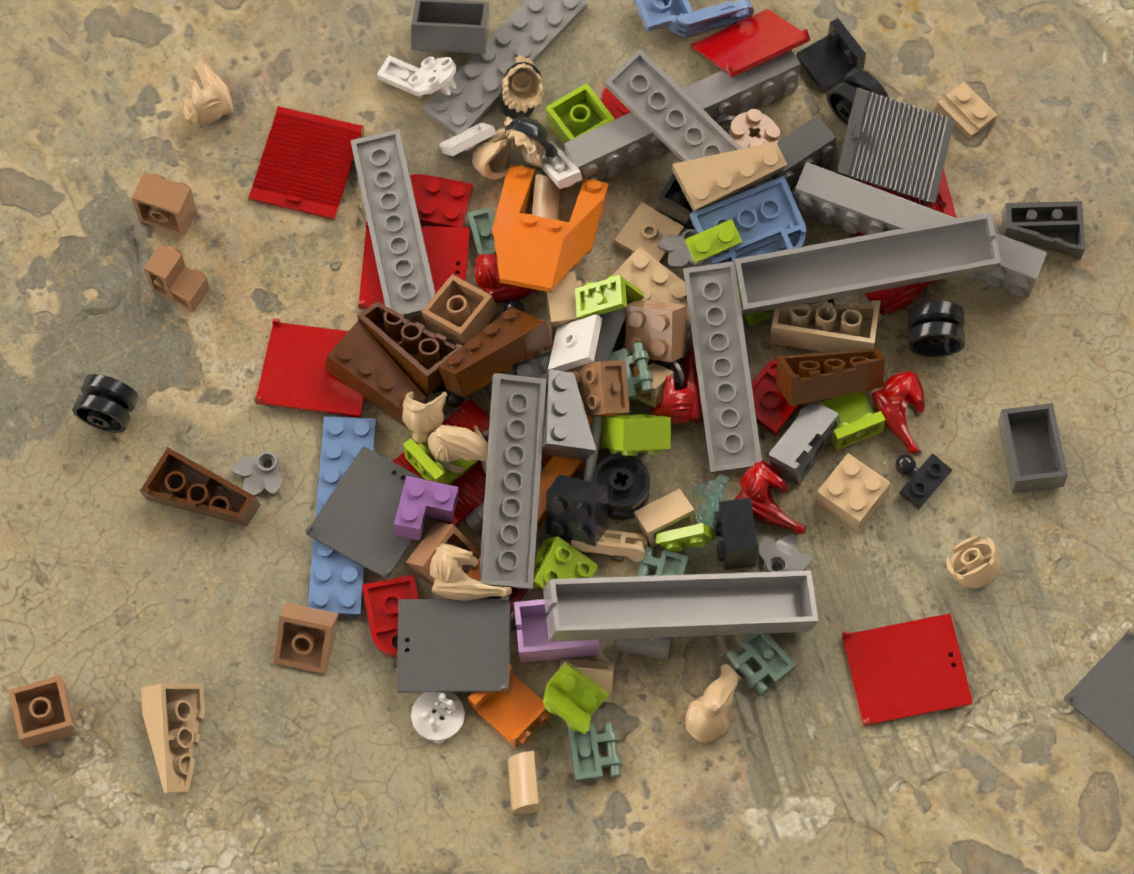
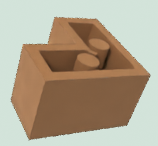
[144,243,210,312]

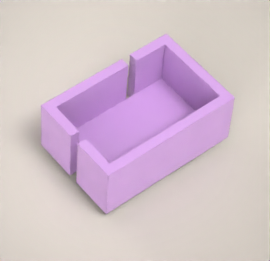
[514,599,600,663]

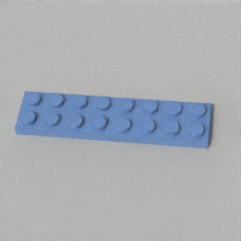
[308,417,376,617]

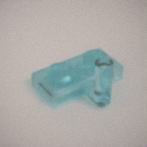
[692,474,730,527]

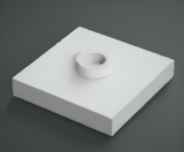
[439,123,497,156]
[548,314,602,371]

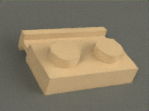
[936,82,997,140]

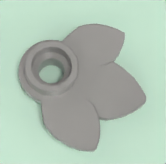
[657,229,705,269]
[232,451,282,496]
[759,534,811,572]

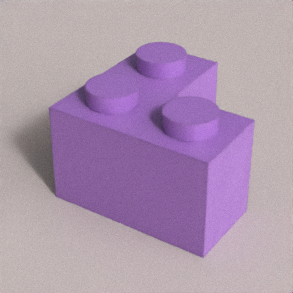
[394,476,458,541]

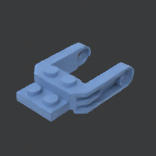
[633,0,754,37]

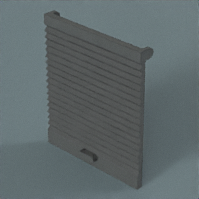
[836,88,955,205]
[306,446,427,580]
[397,596,510,693]
[1064,630,1134,758]

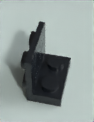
[796,18,866,91]

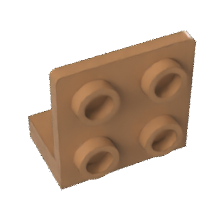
[569,360,630,417]

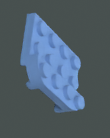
[689,176,806,276]

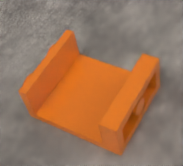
[468,665,552,748]

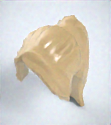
[183,53,234,124]
[472,119,539,180]
[402,391,447,445]
[428,424,488,473]
[430,543,512,601]
[685,664,742,743]

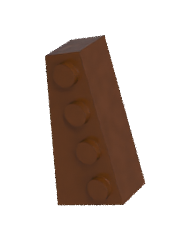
[357,301,462,394]
[438,307,553,398]
[325,320,426,429]
[776,348,885,406]
[140,447,261,526]

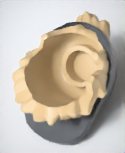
[499,55,544,120]
[504,117,558,167]

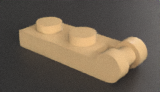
[571,530,648,562]

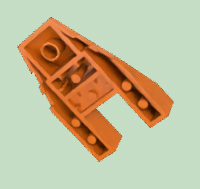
[492,165,609,293]

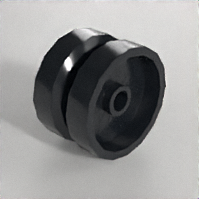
[826,68,889,126]
[907,301,965,357]
[72,374,139,433]
[592,453,650,521]

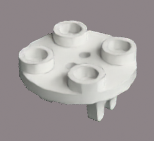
[408,57,456,95]
[411,692,465,743]

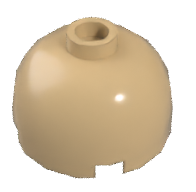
[946,536,1002,589]

